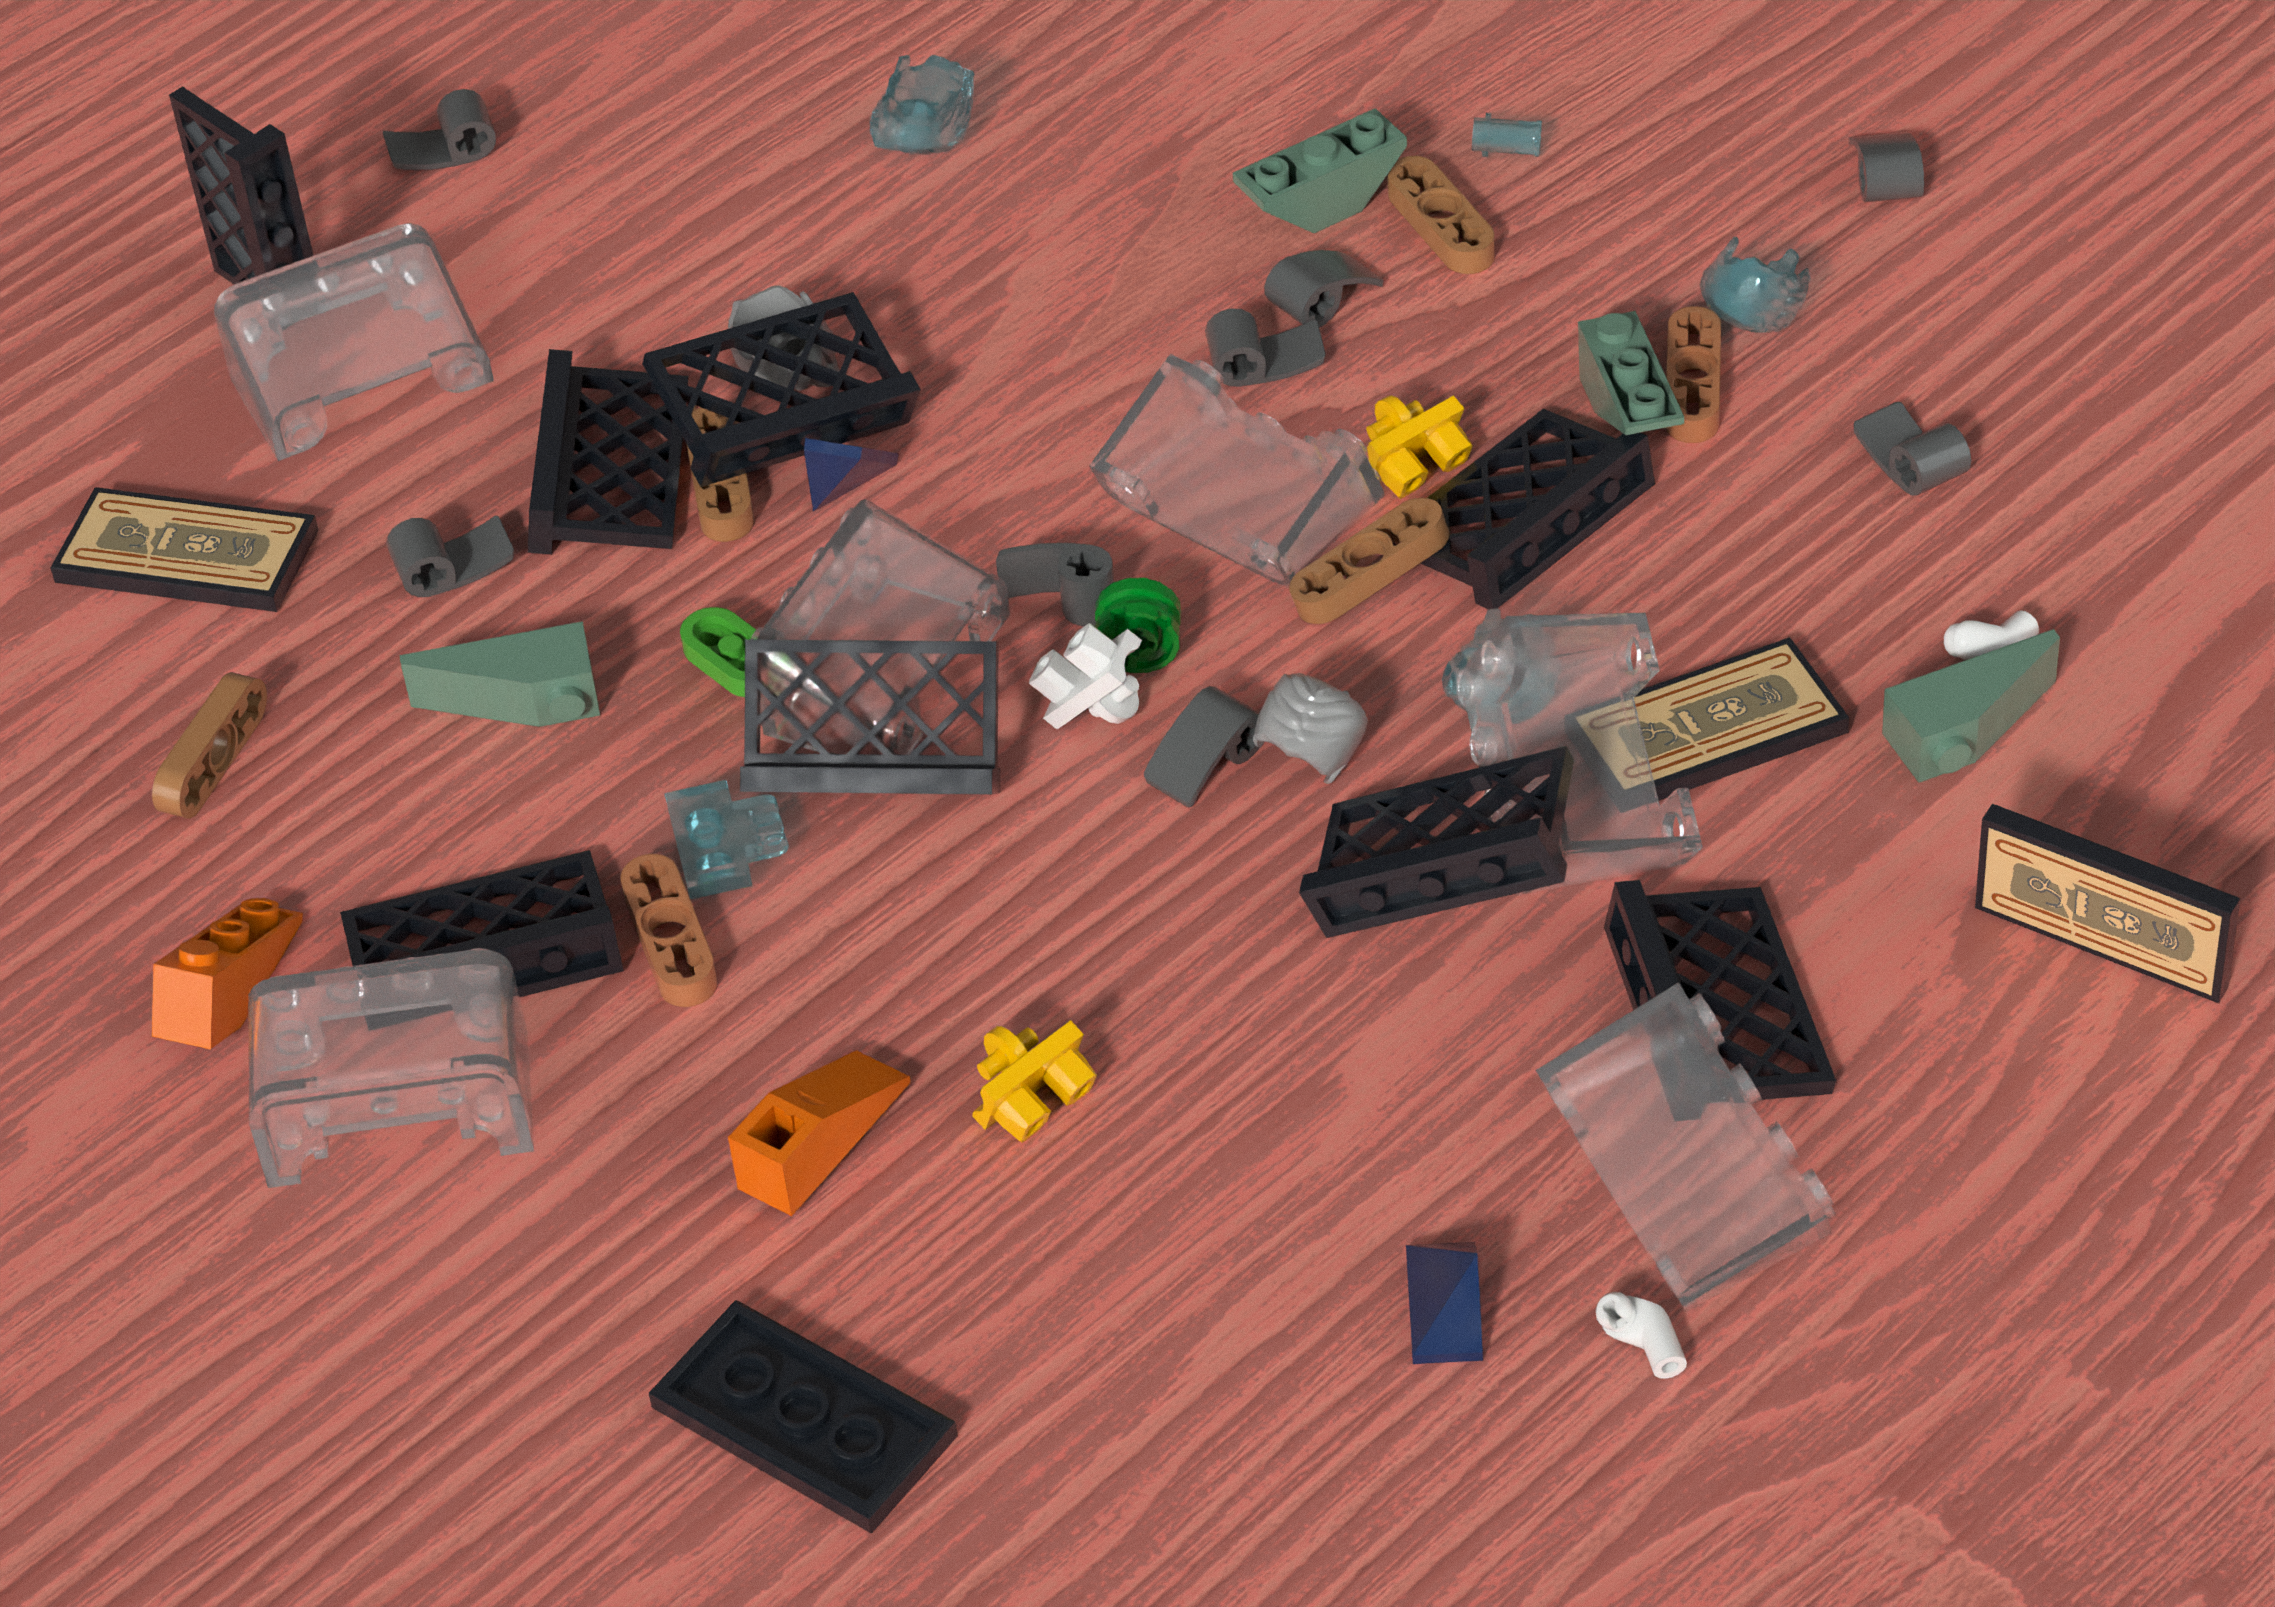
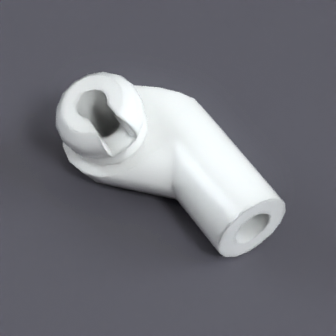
[1944,610,2039,660]
[1595,1292,1687,1379]

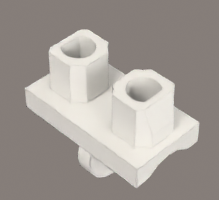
[1029,623,1142,729]

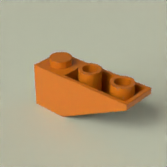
[152,898,303,1050]
[728,1050,911,1216]

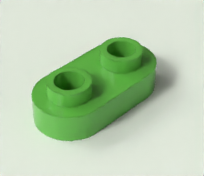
[680,607,784,697]

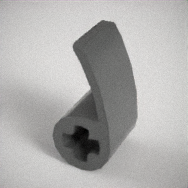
[383,89,496,170]
[1849,131,1924,203]
[1264,250,1384,328]
[1205,308,1325,387]
[1854,402,1971,496]
[386,516,514,597]
[996,543,1114,626]
[1144,686,1260,808]

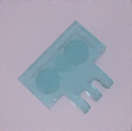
[664,780,789,900]

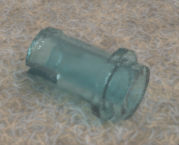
[1472,112,1542,158]

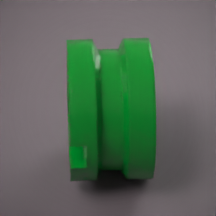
[1094,578,1181,673]

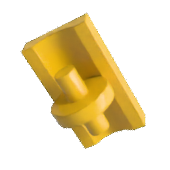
[1358,395,1472,499]
[972,1020,1097,1142]

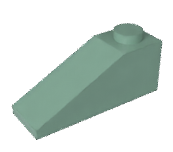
[399,621,600,727]
[1882,629,2060,783]

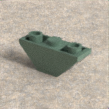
[1232,108,1407,233]

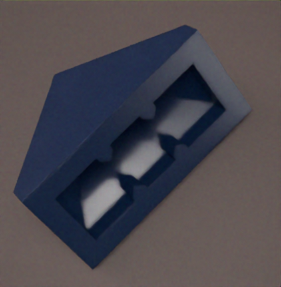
[804,438,898,512]
[1406,1242,1483,1364]

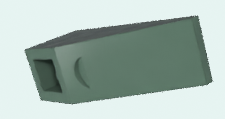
[1578,311,1684,435]

